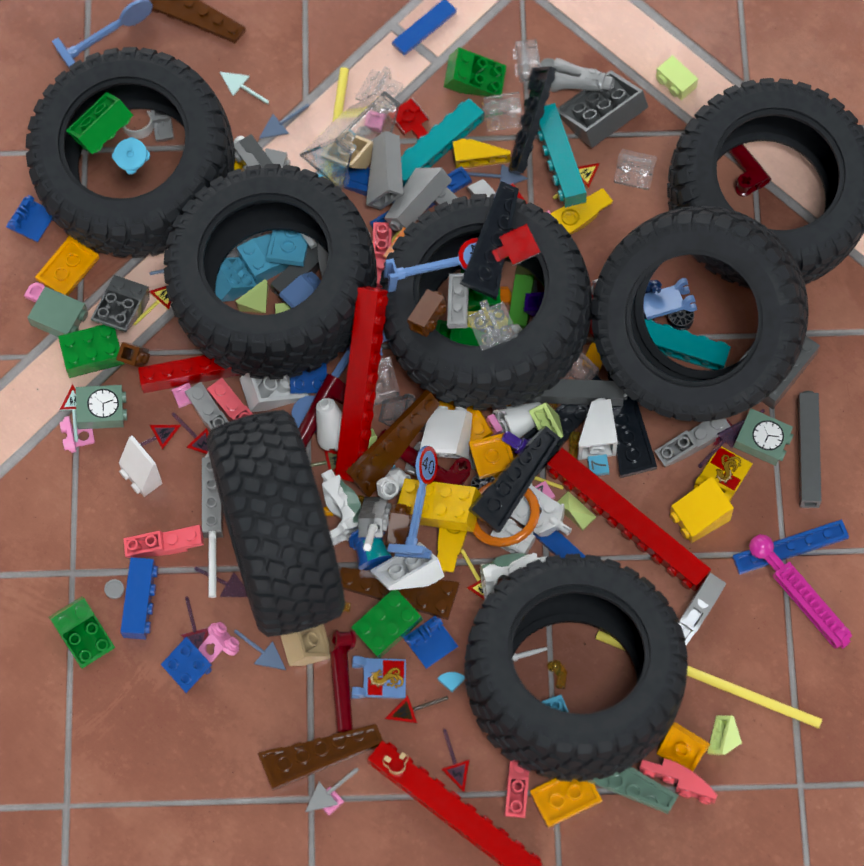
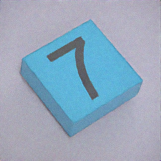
[588,454,610,476]

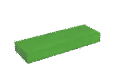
[508,274,535,328]

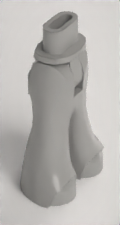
[550,58,614,92]

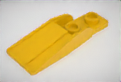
[550,188,613,235]
[437,528,468,573]

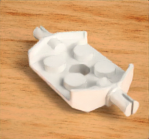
[511,483,572,537]

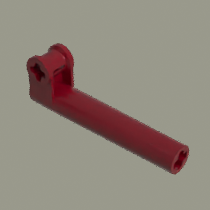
[729,144,771,197]
[298,374,346,448]
[377,429,471,485]
[329,630,356,733]

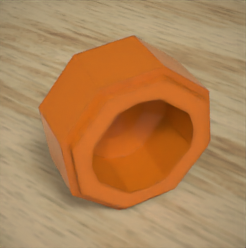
[500,286,511,305]

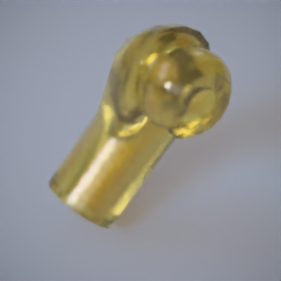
[569,431,581,458]

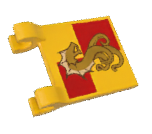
[693,445,753,502]

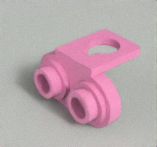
[60,416,95,453]
[199,622,239,663]

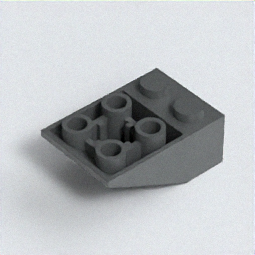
[91,275,150,332]

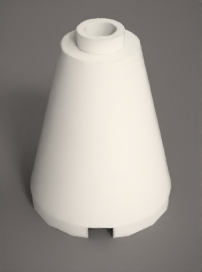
[316,398,342,451]
[492,402,541,438]

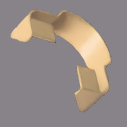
[383,752,408,775]

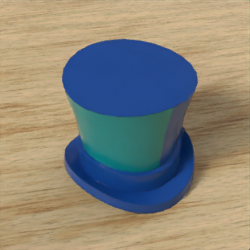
[348,530,392,570]

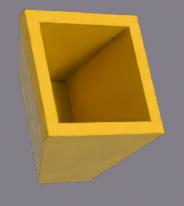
[670,476,734,543]

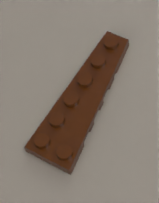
[149,0,246,44]
[346,390,440,497]
[340,567,460,620]
[258,724,383,791]

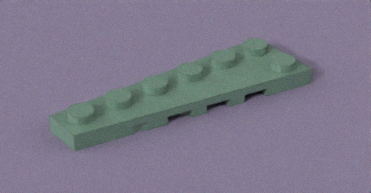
[587,767,679,814]

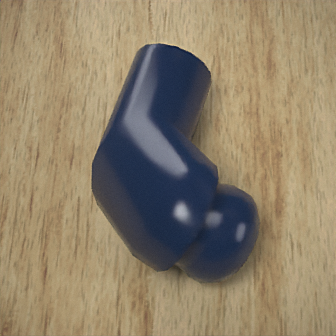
[645,280,662,294]

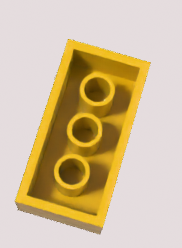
[398,478,481,532]

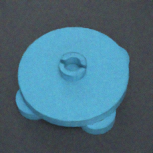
[112,137,150,175]

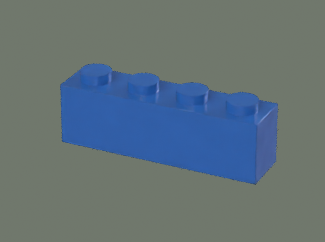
[121,557,159,640]

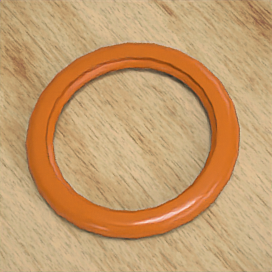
[472,482,540,547]

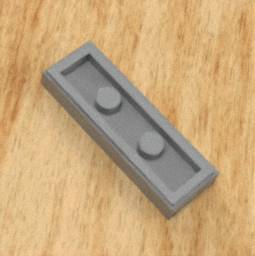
[447,273,469,328]

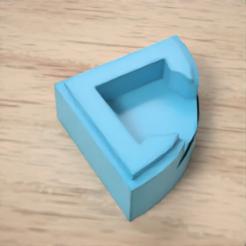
[437,672,465,693]

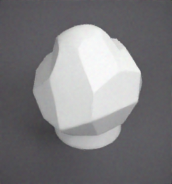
[385,468,411,491]
[376,476,400,500]

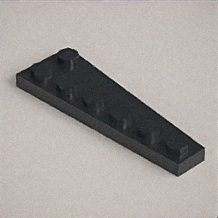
[509,66,556,174]
[460,181,519,299]
[511,375,601,475]

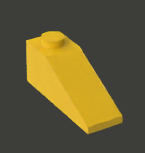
[453,139,511,169]

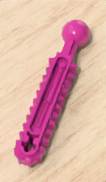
[749,534,852,649]

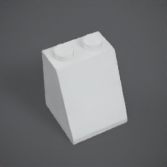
[577,398,618,460]
[420,406,473,459]

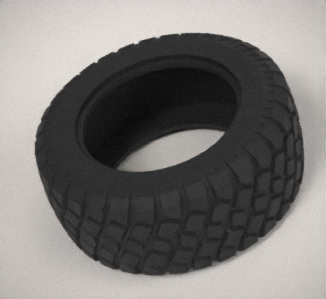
[25,47,235,258]
[667,78,864,289]
[164,164,377,379]
[380,194,592,411]
[591,206,808,422]
[206,410,345,637]
[464,554,688,782]

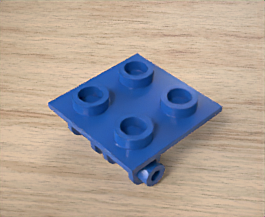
[6,195,52,242]
[290,362,327,394]
[403,616,458,669]
[161,637,212,693]

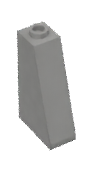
[366,131,403,210]
[384,168,452,231]

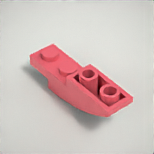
[373,222,392,289]
[207,378,253,421]
[123,525,204,558]
[639,758,717,805]
[505,761,529,818]

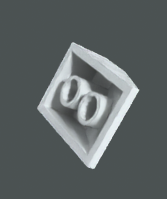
[239,373,309,412]
[119,436,163,497]
[370,542,445,590]

